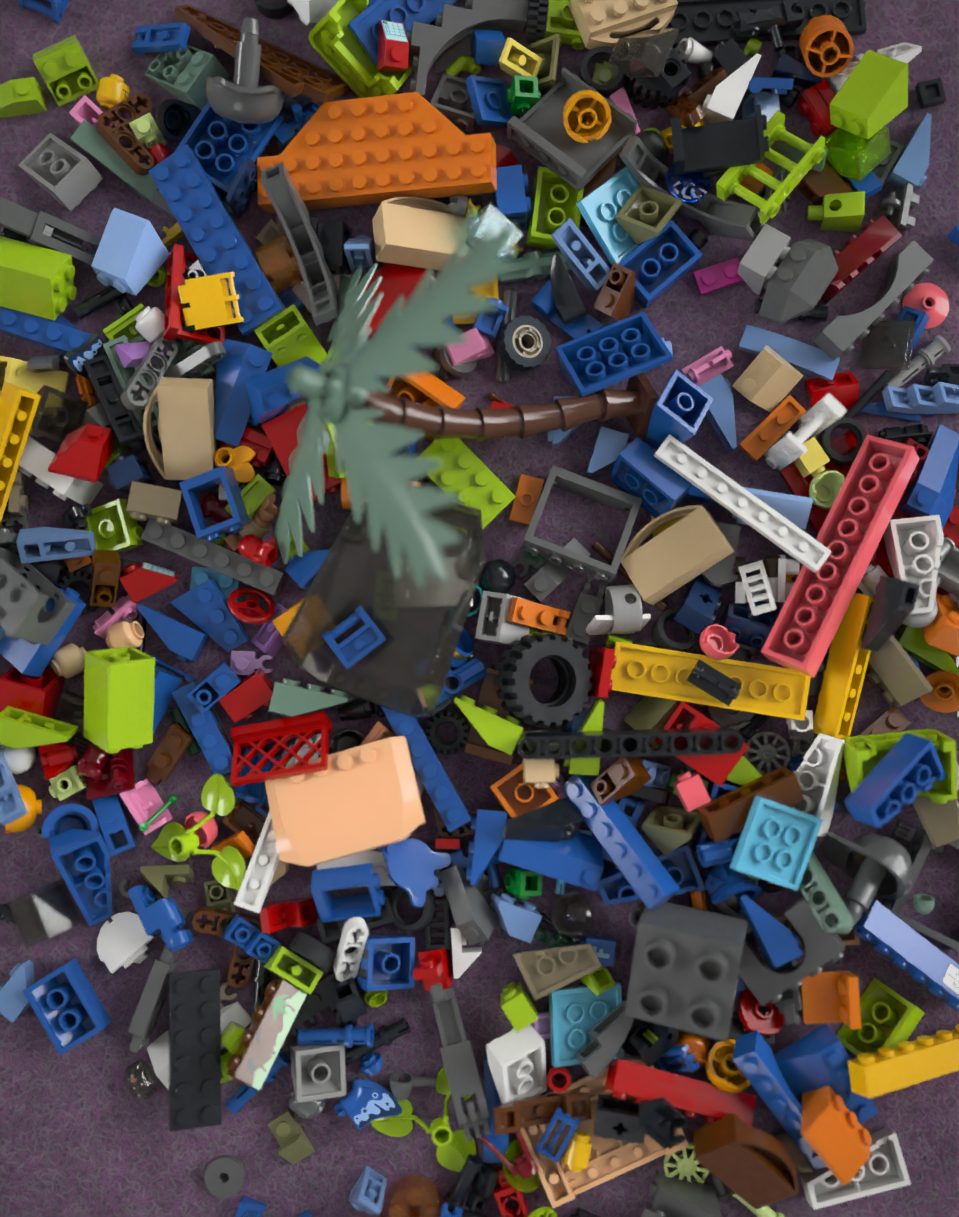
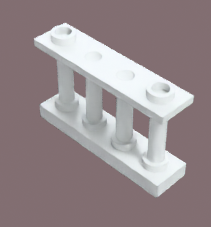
[763,393,847,471]

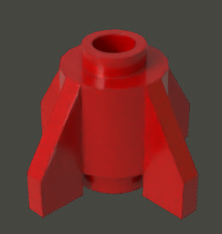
[38,742,78,780]

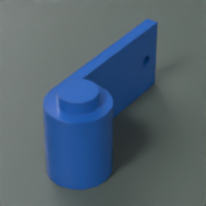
[530,280,603,339]

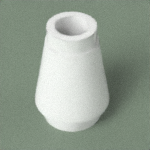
[677,37,712,64]

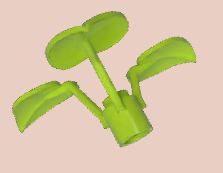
[151,773,246,891]
[370,1067,476,1172]

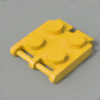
[178,272,244,330]

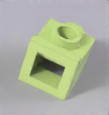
[129,112,167,150]
[48,765,87,801]

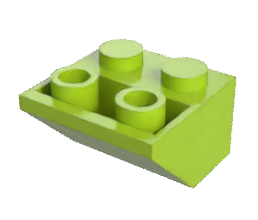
[33,35,99,107]

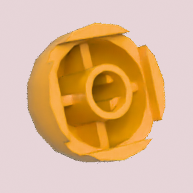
[563,89,612,143]
[5,784,42,834]
[705,1039,751,1093]

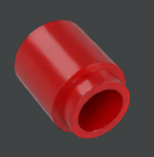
[547,1064,572,1093]

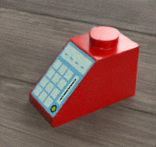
[377,20,409,75]
[119,562,178,603]

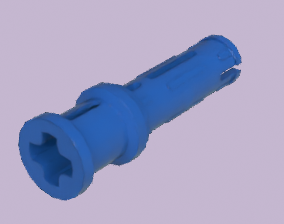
[298,1024,374,1048]
[225,1048,290,1114]

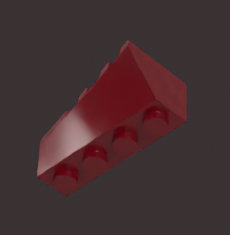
[821,215,903,304]

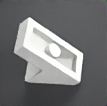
[451,924,482,979]

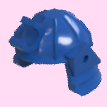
[41,804,99,839]
[703,862,762,904]

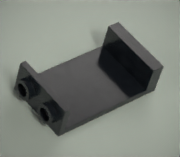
[671,105,769,175]

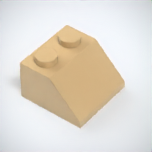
[732,345,804,413]

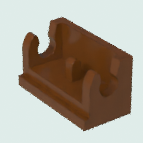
[222,800,266,846]

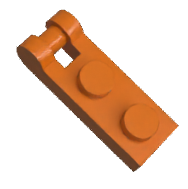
[507,597,571,635]

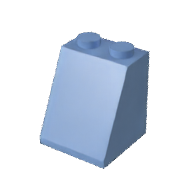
[91,208,169,296]

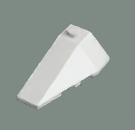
[147,1001,252,1090]

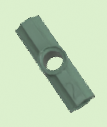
[499,251,571,284]

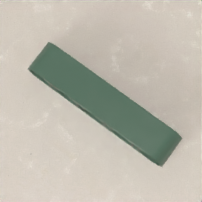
[799,850,853,934]

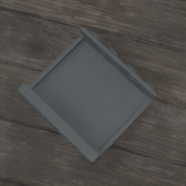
[507,68,637,191]

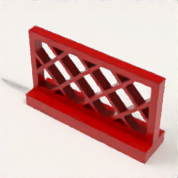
[163,243,225,345]
[230,711,332,786]

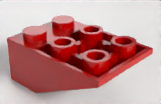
[655,701,749,787]

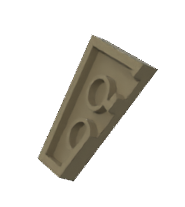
[513,943,602,1000]

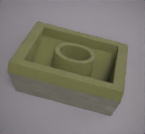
[525,33,560,96]
[616,184,682,245]
[623,695,680,748]
[642,803,701,856]

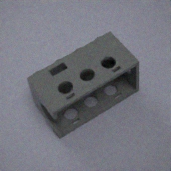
[0,547,75,645]

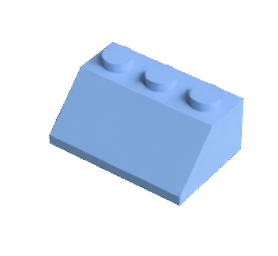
[732,487,813,530]

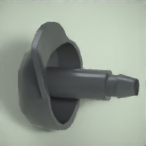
[206,17,284,124]
[820,832,913,926]

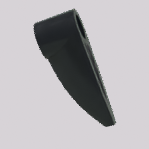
[551,253,587,327]

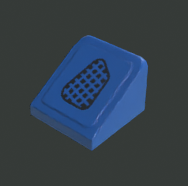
[235,1195,266,1217]

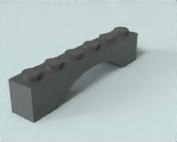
[813,240,934,361]
[141,518,288,597]

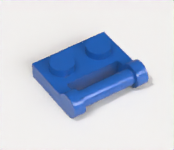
[748,76,794,94]
[321,605,387,669]

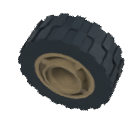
[496,315,552,372]

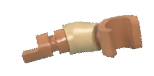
[221,494,278,555]

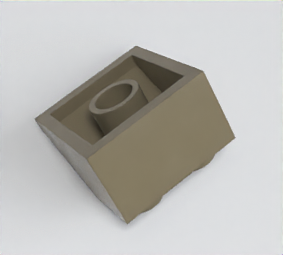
[126,481,182,526]

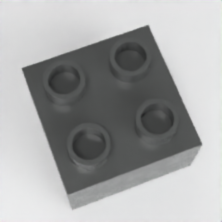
[625,902,748,1041]

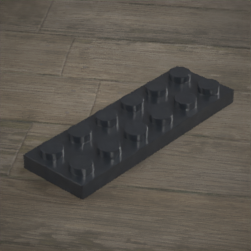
[168,968,222,1132]

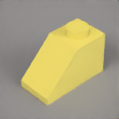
[499,38,543,77]

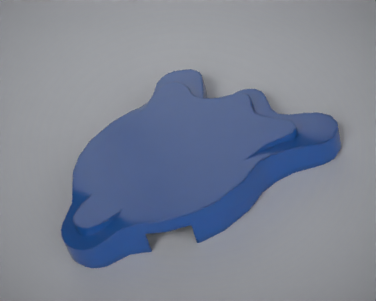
[381,839,451,908]

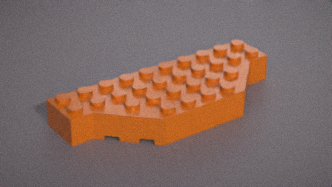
[257,92,497,214]

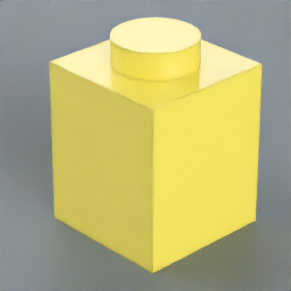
[793,437,830,477]

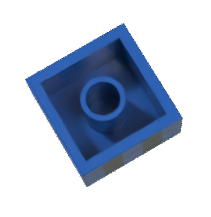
[493,165,531,231]
[357,933,415,991]

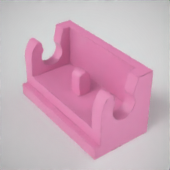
[119,778,173,835]

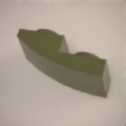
[203,880,237,929]

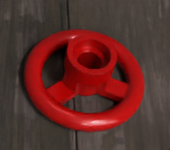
[227,587,275,624]

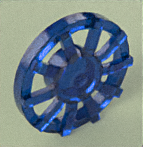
[666,163,711,202]

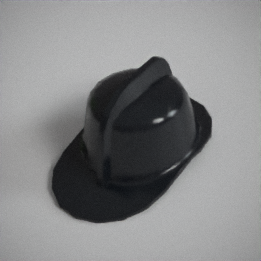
[154,98,201,142]

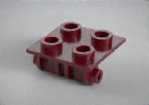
[86,748,135,801]

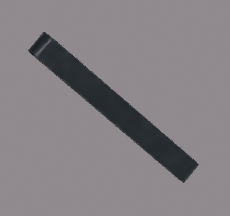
[517,727,744,760]

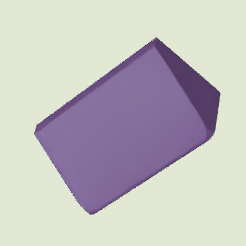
[115,341,167,368]
[250,603,288,658]

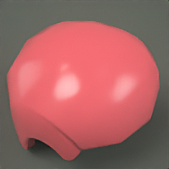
[699,624,739,661]
[184,811,218,849]

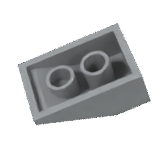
[18,133,103,211]

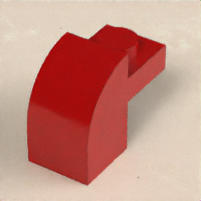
[260,897,317,933]
[413,948,455,991]

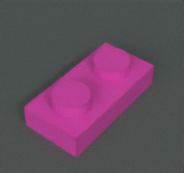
[692,257,744,296]

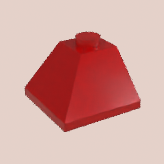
[48,423,114,483]

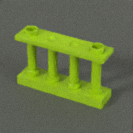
[716,111,826,225]

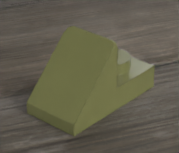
[140,864,194,898]
[267,1108,315,1165]

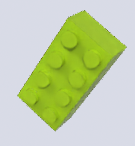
[418,438,516,532]

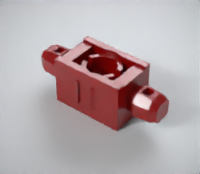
[494,1166,529,1217]

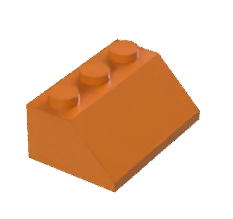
[383,372,466,442]
[801,1085,872,1185]

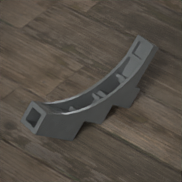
[406,0,529,97]
[619,135,764,241]
[261,162,339,326]

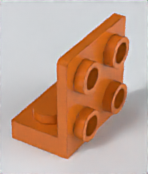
[800,971,861,1029]

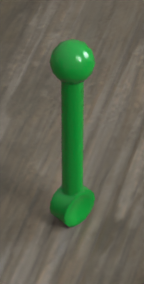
[138,795,178,832]

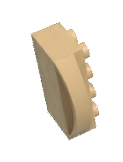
[569,0,678,51]
[372,196,475,271]
[143,377,217,480]
[621,505,734,605]

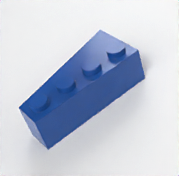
[845,733,946,828]
[598,842,706,905]

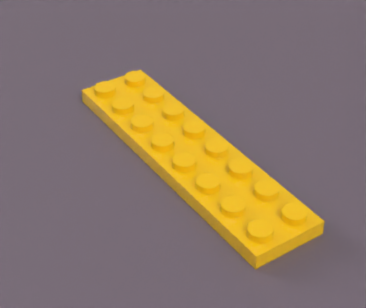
[610,641,811,721]

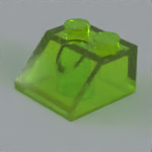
[825,127,891,181]

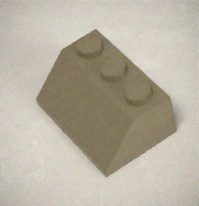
[866,634,933,706]
[912,761,959,849]

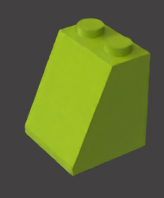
[830,50,908,140]

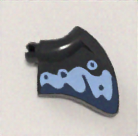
[64,333,110,379]

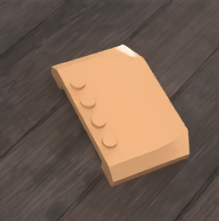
[264,736,425,867]
[520,1058,689,1208]

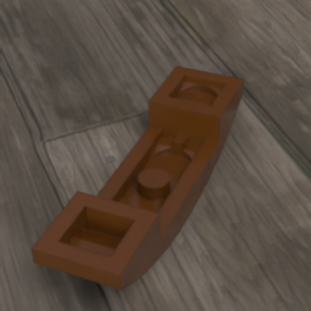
[493,1092,592,1135]

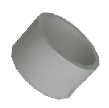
[604,584,643,634]

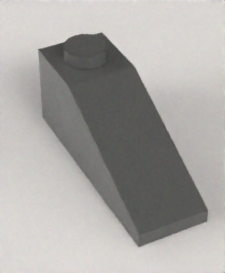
[523,537,591,604]
[439,863,499,945]

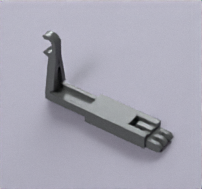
[0,197,101,270]
[119,878,195,1053]
[430,983,491,1141]

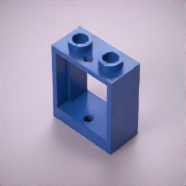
[179,466,251,542]
[311,863,385,923]

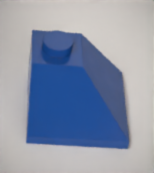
[285,549,341,591]

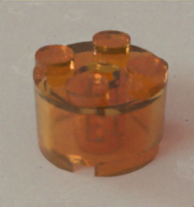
[255,235,303,294]
[389,1175,440,1217]

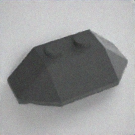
[759,238,839,325]

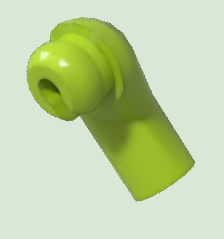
[445,56,481,76]

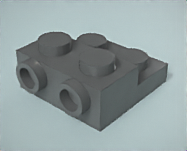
[430,73,477,133]

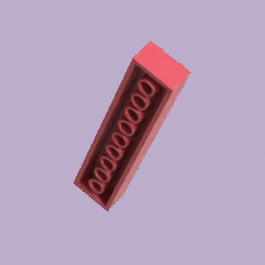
[761,435,919,678]

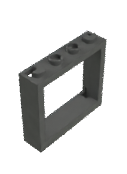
[521,465,642,582]
[882,823,959,951]

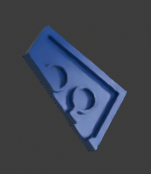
[170,578,250,652]

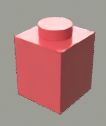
[672,771,711,812]

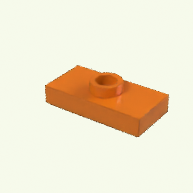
[509,474,544,526]
[211,831,256,859]

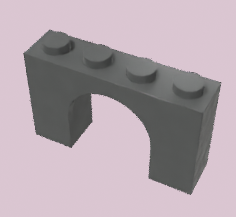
[739,896,845,1006]

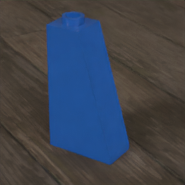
[0,588,86,677]

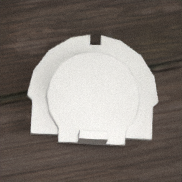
[97,912,154,973]

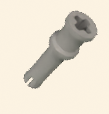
[883,335,951,388]

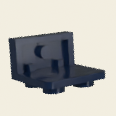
[218,157,258,219]

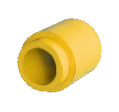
[563,1130,592,1172]

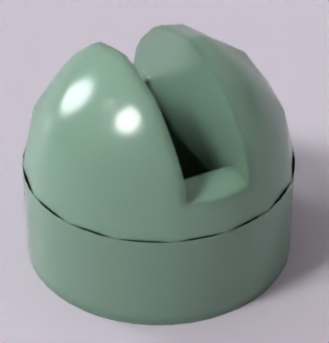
[913,894,935,915]

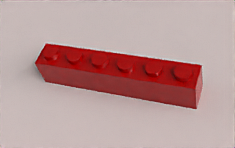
[604,1058,756,1127]

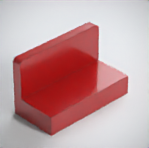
[804,371,859,409]

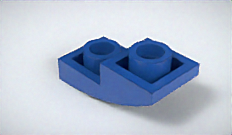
[222,914,280,964]

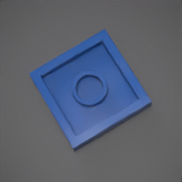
[465,75,517,128]

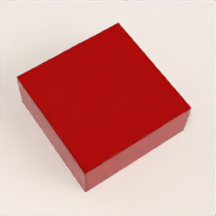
[435,839,460,849]

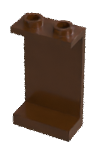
[464,664,534,765]

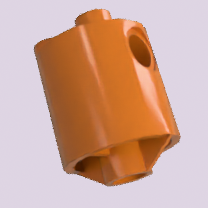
[799,15,854,77]

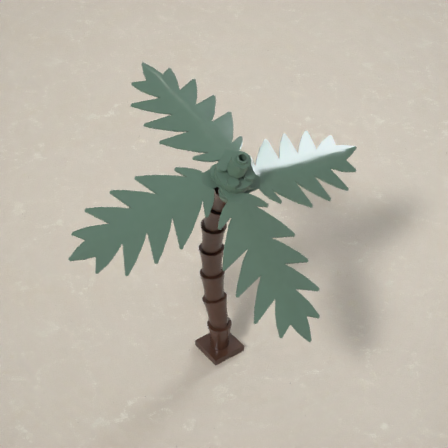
[272,224,659,588]

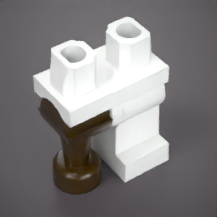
[735,555,800,603]

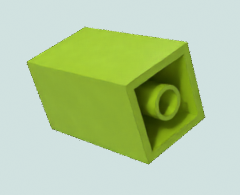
[0,236,77,321]
[84,647,155,753]

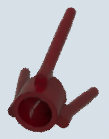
[480,1131,538,1180]

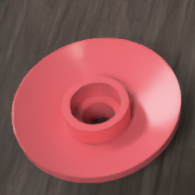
[902,283,949,329]

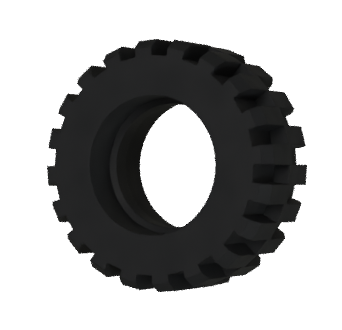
[495,634,593,728]

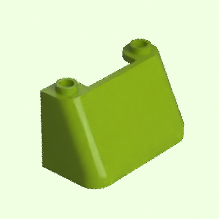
[309,0,413,98]
[842,729,957,804]

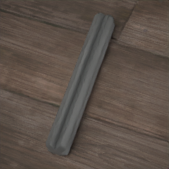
[496,290,517,384]

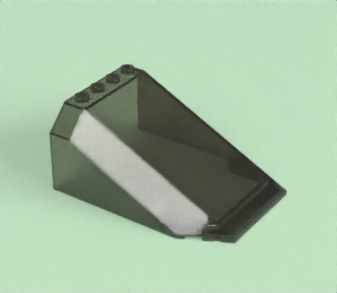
[282,502,485,717]

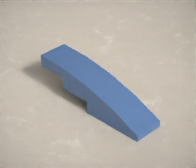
[739,325,840,381]
[882,382,959,414]
[0,748,28,825]

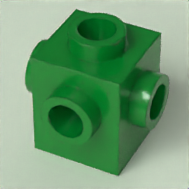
[506,75,541,116]
[505,866,543,899]

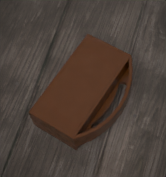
[693,1113,798,1210]

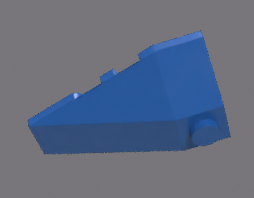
[215,339,273,447]
[897,424,959,530]
[49,828,113,927]
[498,832,604,891]

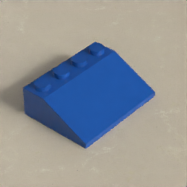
[174,78,284,194]
[555,311,673,397]
[774,1023,879,1124]

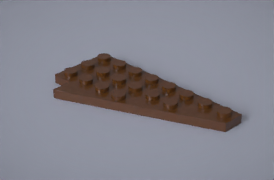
[174,4,351,104]

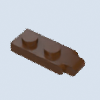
[145,723,195,786]

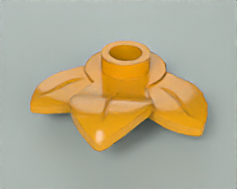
[214,445,256,488]

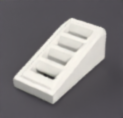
[738,560,777,616]

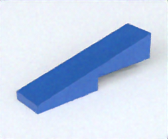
[484,1058,509,1163]

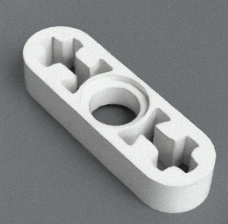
[333,917,369,982]

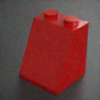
[0,666,65,719]

